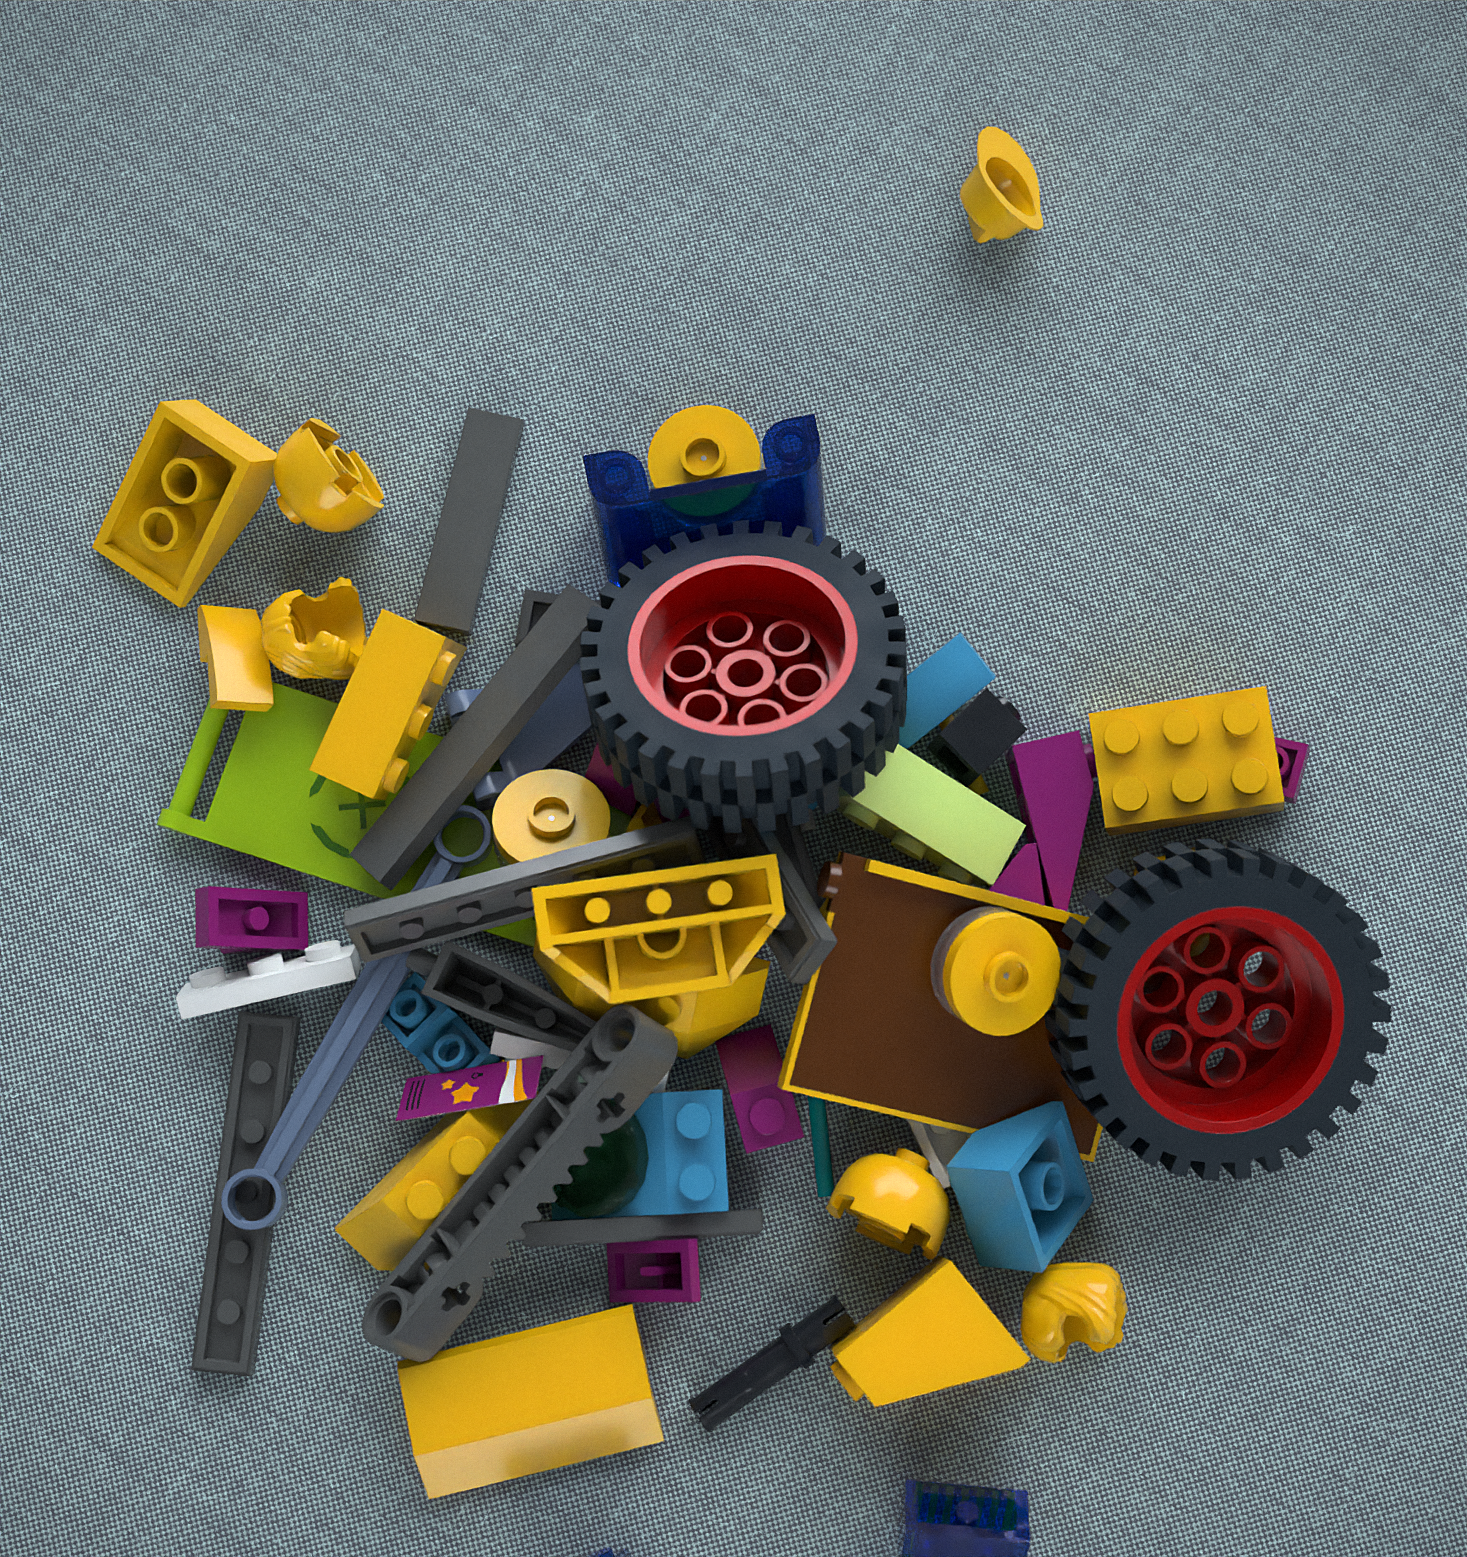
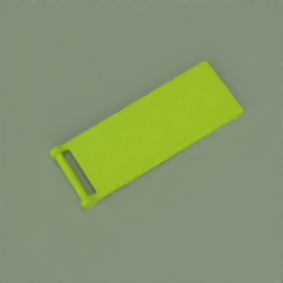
[156,682,633,948]

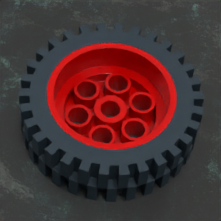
[579,520,907,833]
[1044,839,1391,1181]

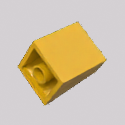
[830,1255,1031,1407]

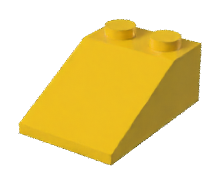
[92,399,277,608]

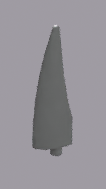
[405,940,597,1052]

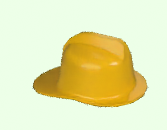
[959,126,1044,244]

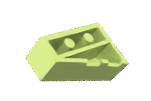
[836,744,1026,886]

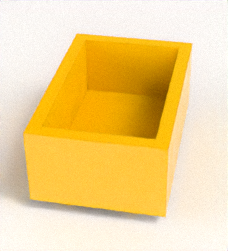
[1088,686,1285,836]

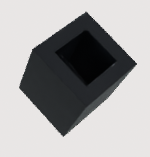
[927,688,1028,787]

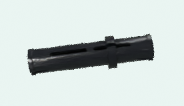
[688,1294,857,1433]

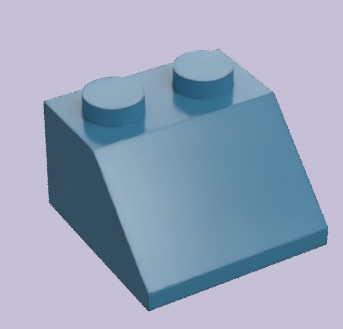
[946,1101,1094,1273]

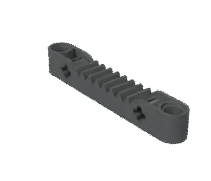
[362,1004,678,1362]

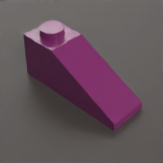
[1005,730,1098,911]

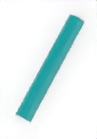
[807,1095,834,1197]

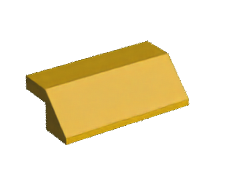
[397,1304,664,1500]

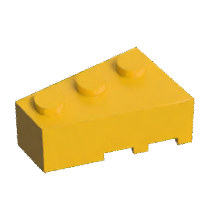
[309,608,467,800]

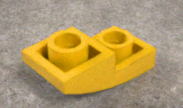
[197,605,274,712]

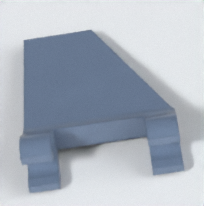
[444,662,592,811]

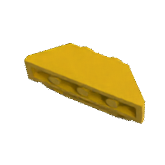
[531,854,786,1005]
[533,931,771,1059]
[334,1057,539,1271]

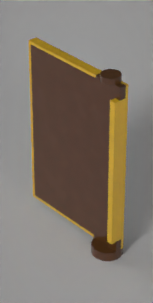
[777,851,1164,1162]

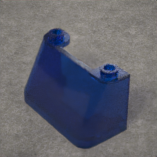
[583,414,827,588]

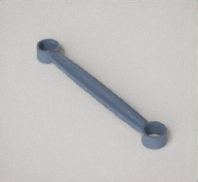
[221,805,494,1230]

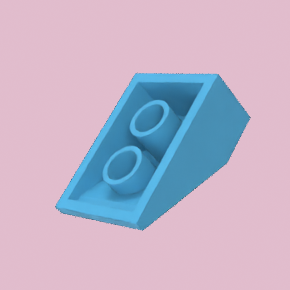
[551,1089,729,1220]

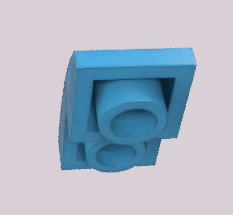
[898,632,996,749]
[381,972,501,1074]

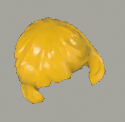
[260,577,368,680]
[1020,1262,1128,1364]

